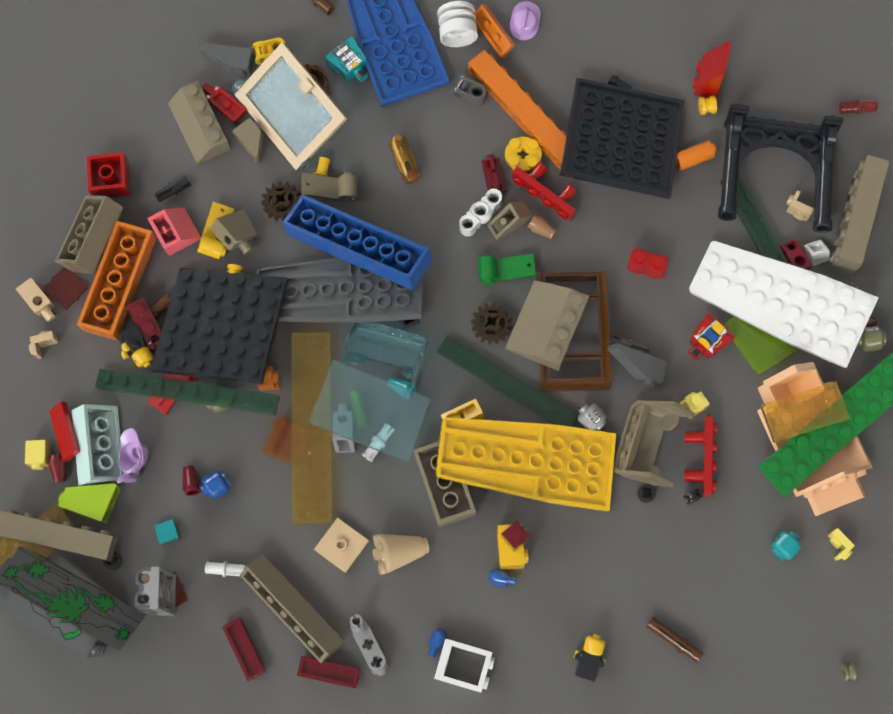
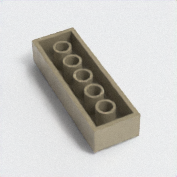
[829,155,890,276]

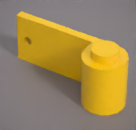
[197,202,234,259]

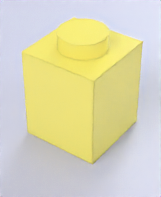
[25,440,51,470]

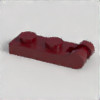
[126,297,162,353]

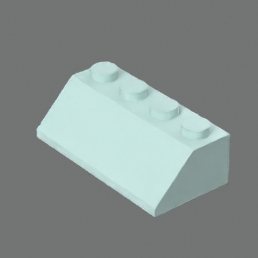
[72,404,124,486]

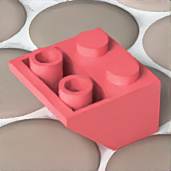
[147,207,201,256]

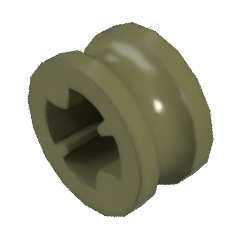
[841,662,856,682]

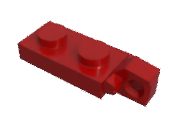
[202,82,247,124]

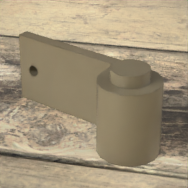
[301,172,358,202]

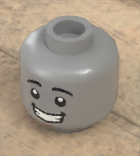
[578,403,606,431]

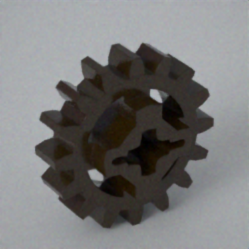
[261,181,301,221]
[471,303,512,345]

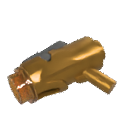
[389,134,420,184]

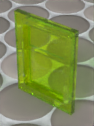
[723,317,796,375]

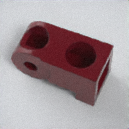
[779,240,812,271]

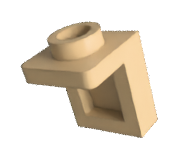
[786,190,814,221]
[29,330,59,359]

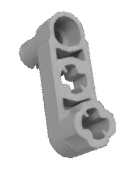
[350,614,388,676]

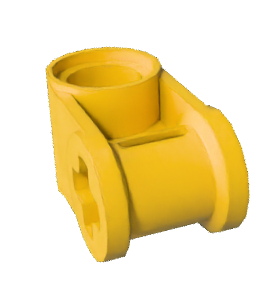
[252,38,286,65]

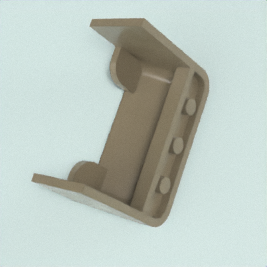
[613,400,695,488]

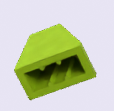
[58,484,121,524]

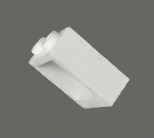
[434,639,495,693]

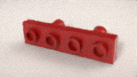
[512,163,577,222]
[684,417,717,498]

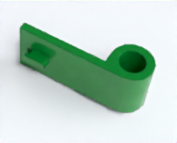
[477,254,536,286]

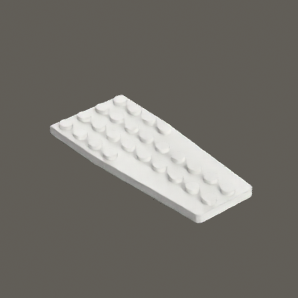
[689,241,879,368]

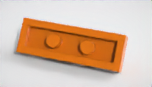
[475,4,515,58]

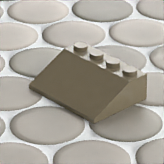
[505,280,589,371]

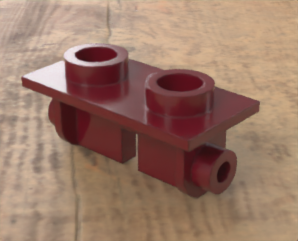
[481,154,507,193]

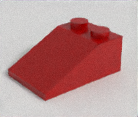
[692,41,732,98]

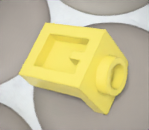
[827,528,855,561]

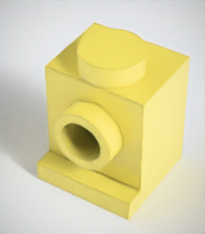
[680,391,710,419]

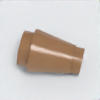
[527,215,556,239]

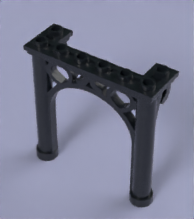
[718,104,844,233]

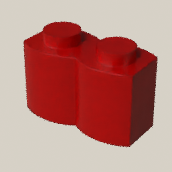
[626,248,669,279]

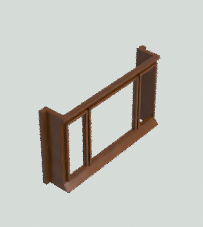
[536,270,611,392]

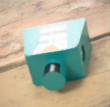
[325,36,368,82]

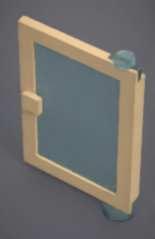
[231,43,348,171]

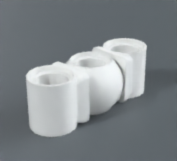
[460,189,502,237]

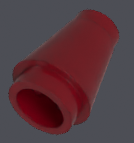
[47,454,67,483]
[182,465,201,496]

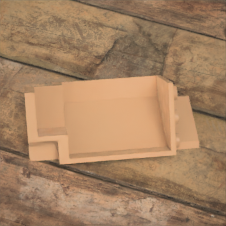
[757,362,872,516]

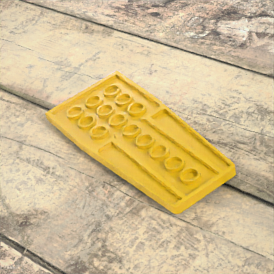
[436,417,616,512]

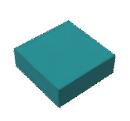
[154,519,180,545]

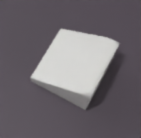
[804,239,830,266]

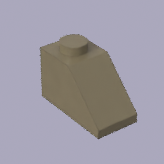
[232,118,263,164]
[487,201,533,240]

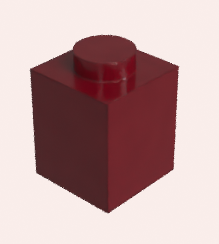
[501,521,530,552]

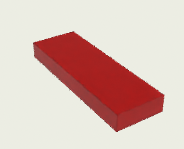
[49,401,80,461]

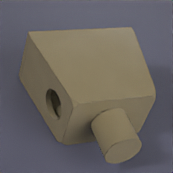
[210,209,256,255]

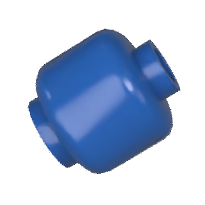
[200,470,231,500]

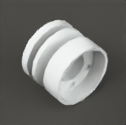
[437,1,478,47]

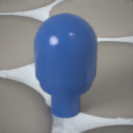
[489,569,517,587]
[428,629,448,657]

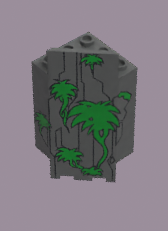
[0,546,146,658]

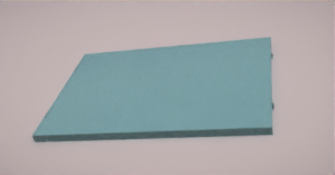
[308,360,430,463]

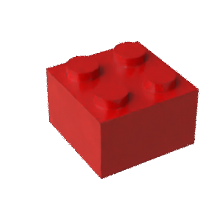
[86,152,131,197]

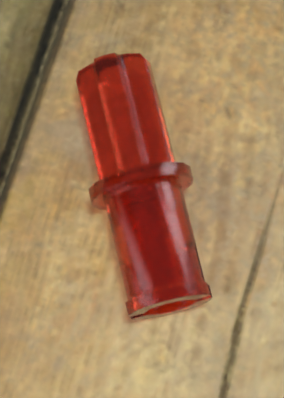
[839,100,878,114]

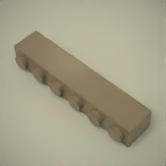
[0,508,118,562]
[240,554,344,663]

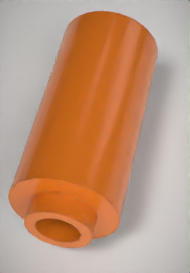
[675,140,717,171]

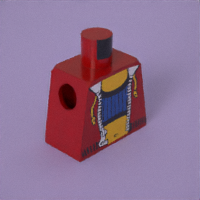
[688,312,736,360]

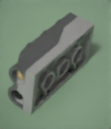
[134,567,176,616]

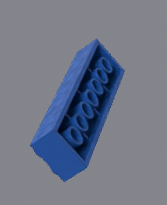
[282,195,433,291]

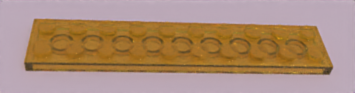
[292,332,332,524]

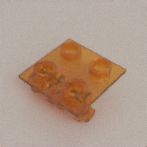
[261,417,312,467]

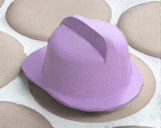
[510,1,541,40]

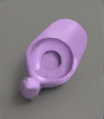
[117,428,149,484]

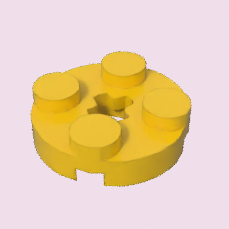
[505,137,542,173]

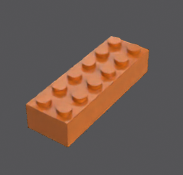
[77,221,157,341]

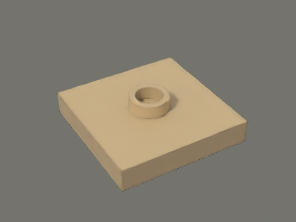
[314,517,369,573]

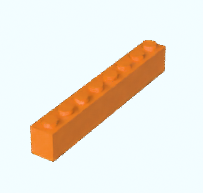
[468,50,566,169]

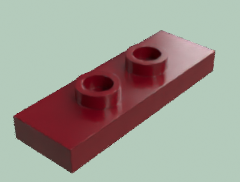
[222,617,266,682]
[297,656,361,689]

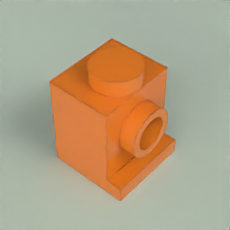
[257,366,280,391]

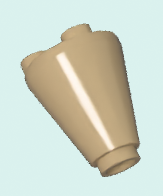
[373,534,429,575]

